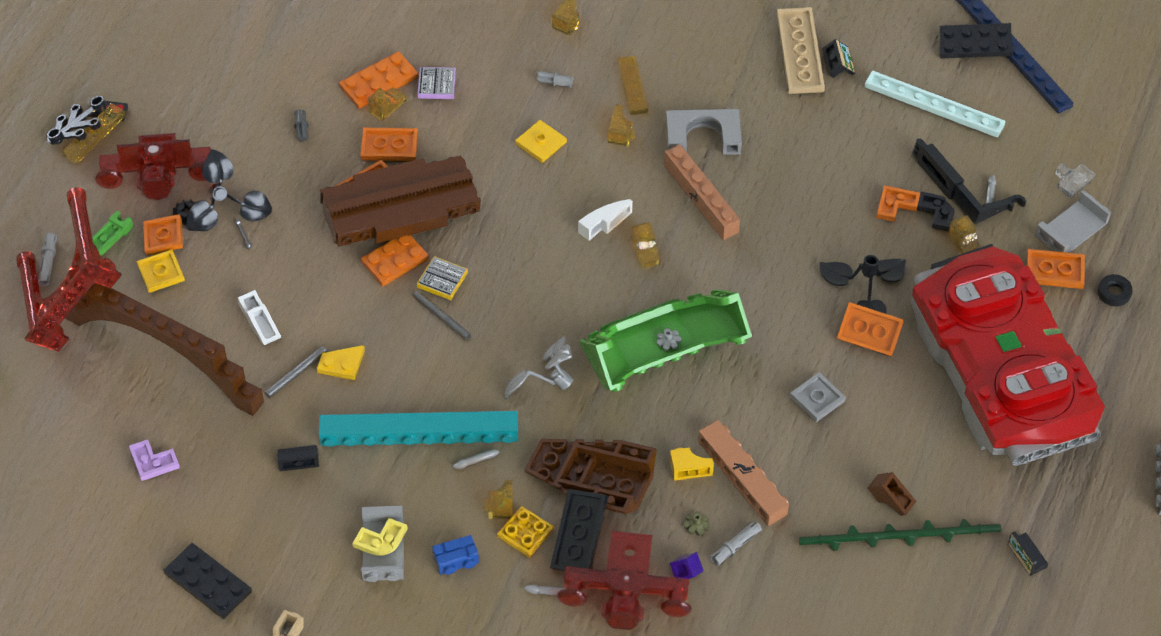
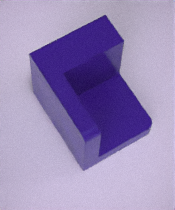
[669,552,703,582]

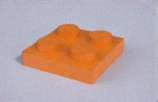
[143,214,183,255]

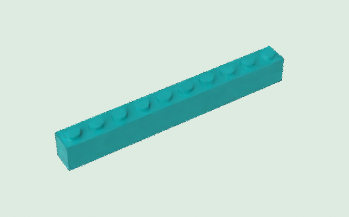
[319,411,518,447]

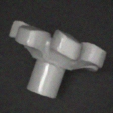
[657,328,681,351]

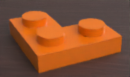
[876,185,920,222]

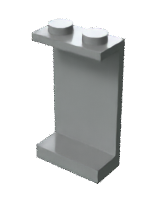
[1035,190,1111,253]
[361,506,404,582]

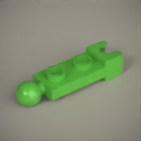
[78,211,133,266]

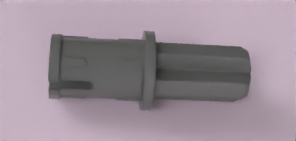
[294,109,309,142]

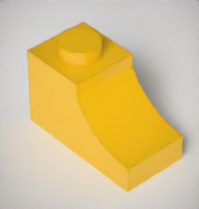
[670,447,714,481]

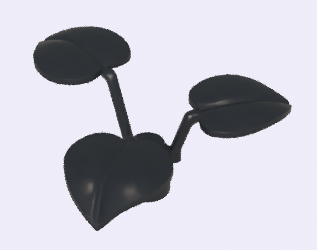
[186,149,272,231]
[820,255,906,314]

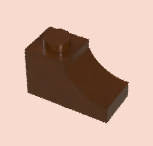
[867,472,916,516]

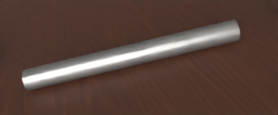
[413,290,471,340]
[265,346,327,398]

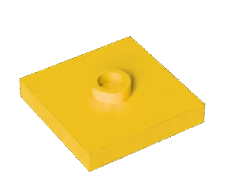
[515,120,567,163]
[136,249,185,293]

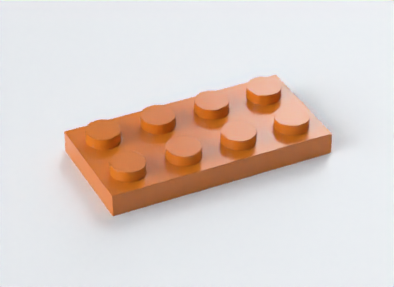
[339,51,419,109]

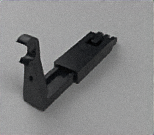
[912,138,1026,224]

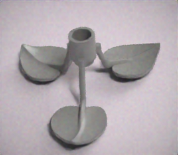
[505,336,574,400]

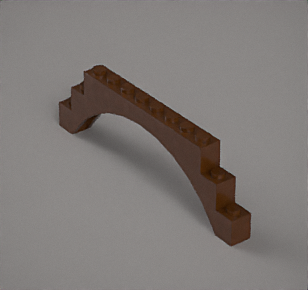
[61,280,264,416]

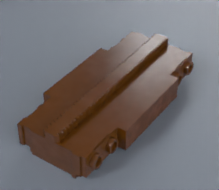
[320,155,481,247]

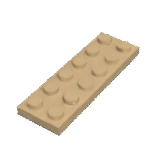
[777,7,825,94]

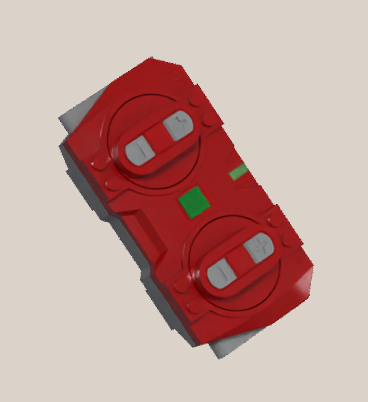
[911,246,1105,466]

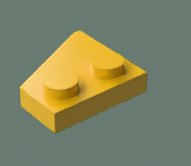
[317,345,365,380]

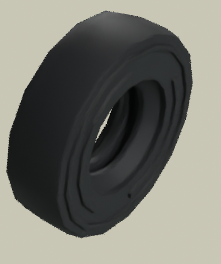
[1098,274,1132,307]

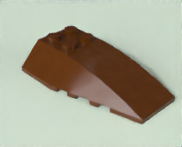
[525,439,657,514]

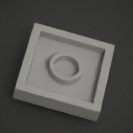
[790,372,846,422]

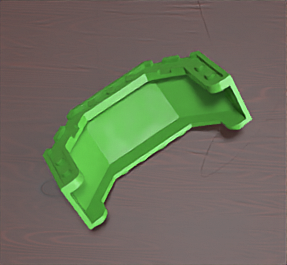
[579,289,752,392]

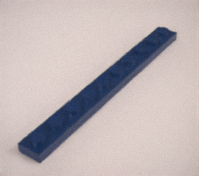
[956,0,1074,114]

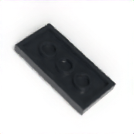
[940,23,1012,59]
[550,489,608,576]
[163,543,252,620]

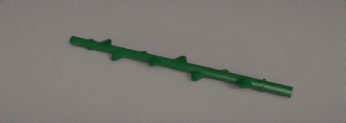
[799,519,1001,551]

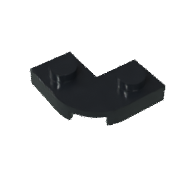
[917,191,954,232]

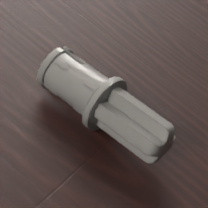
[537,71,573,88]

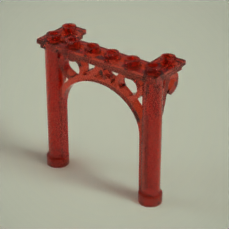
[16,187,122,352]

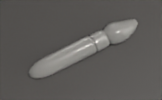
[985,175,996,204]
[453,450,499,469]
[524,584,575,596]

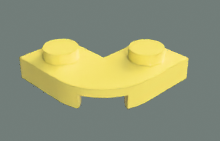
[353,518,408,556]

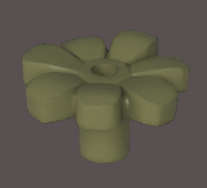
[684,512,710,536]

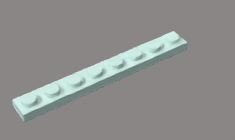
[865,70,1006,138]

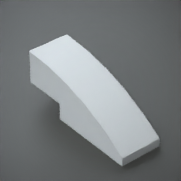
[578,199,633,241]
[237,290,281,345]

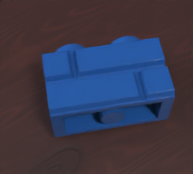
[432,535,479,575]

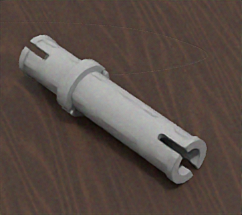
[37,233,57,286]
[710,521,762,566]

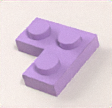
[129,439,180,481]

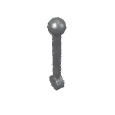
[235,219,252,249]

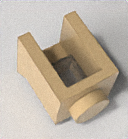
[273,610,304,636]

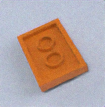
[361,127,418,161]
[361,235,429,287]
[1027,249,1085,289]
[837,302,905,357]

